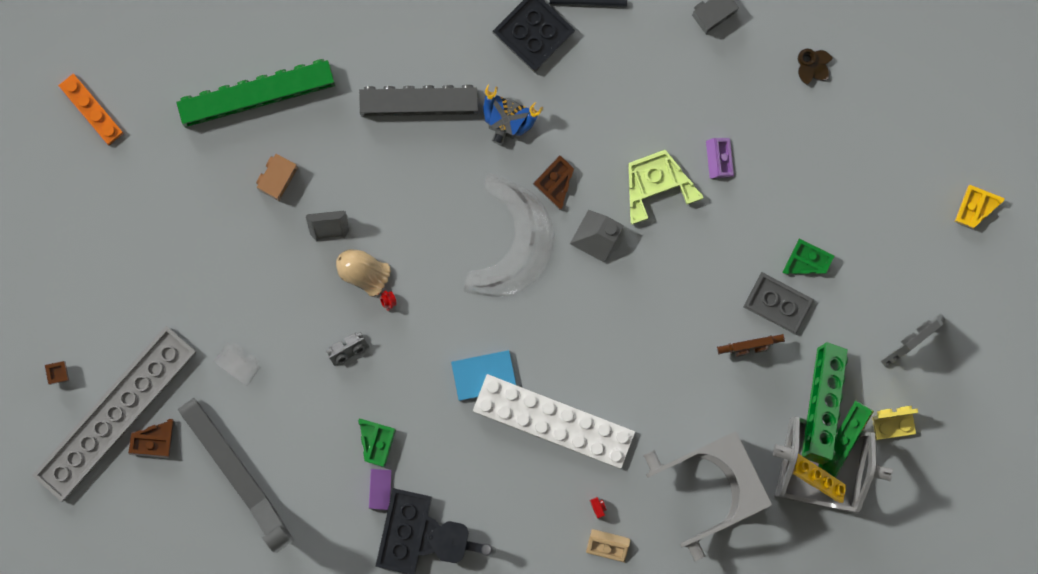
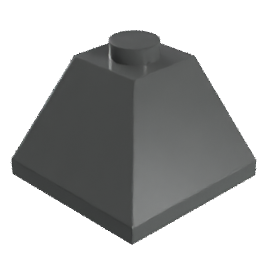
[570,209,624,262]

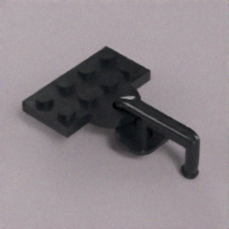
[375,488,496,574]

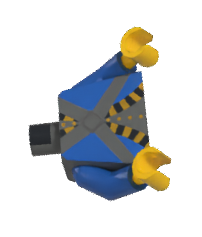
[483,85,543,145]

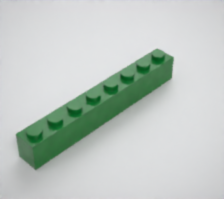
[176,59,335,128]

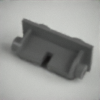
[326,332,369,366]

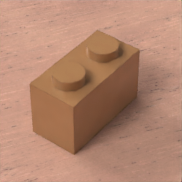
[256,154,298,201]

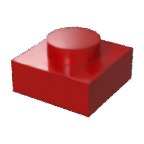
[589,497,607,519]

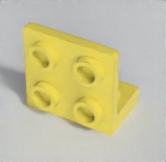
[872,406,918,440]

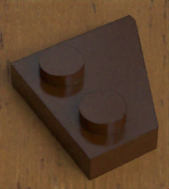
[533,155,574,210]
[128,419,174,458]

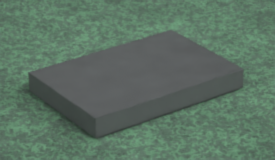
[743,272,814,335]

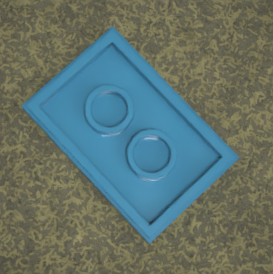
[451,350,516,401]

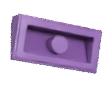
[706,138,734,179]
[369,469,391,510]

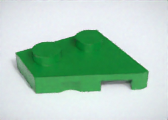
[782,238,835,274]
[358,418,396,467]

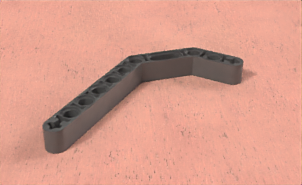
[178,398,294,553]

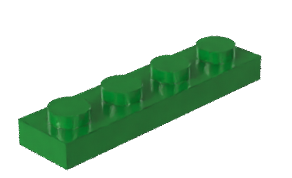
[818,401,874,478]

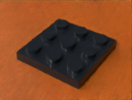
[492,0,575,73]

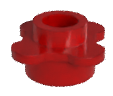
[380,290,397,311]

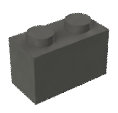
[692,0,739,34]

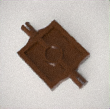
[717,334,785,357]

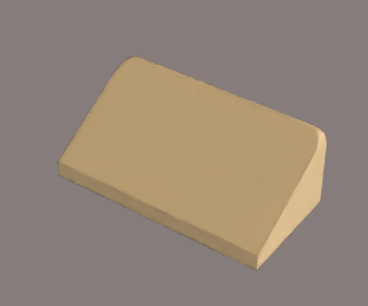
[586,529,630,562]

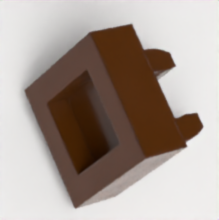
[45,361,69,385]

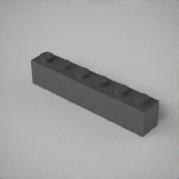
[359,85,478,116]

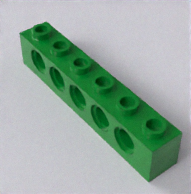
[802,342,848,465]

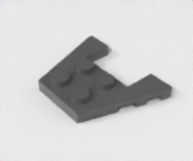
[881,314,945,367]

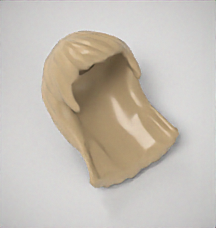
[336,249,391,296]

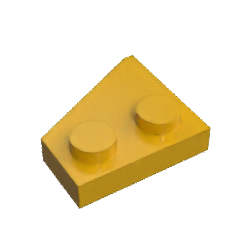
[954,184,1005,229]

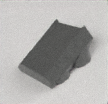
[306,211,349,241]

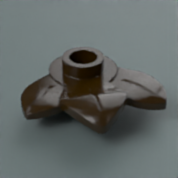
[797,48,833,85]

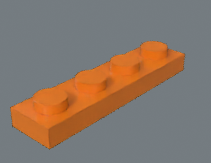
[58,73,124,146]

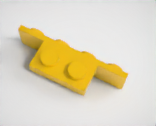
[793,454,846,503]

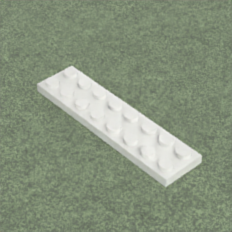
[473,374,635,469]

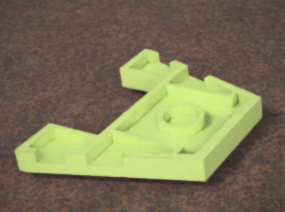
[628,150,703,225]

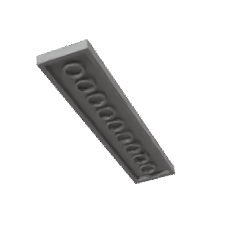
[32,326,196,502]

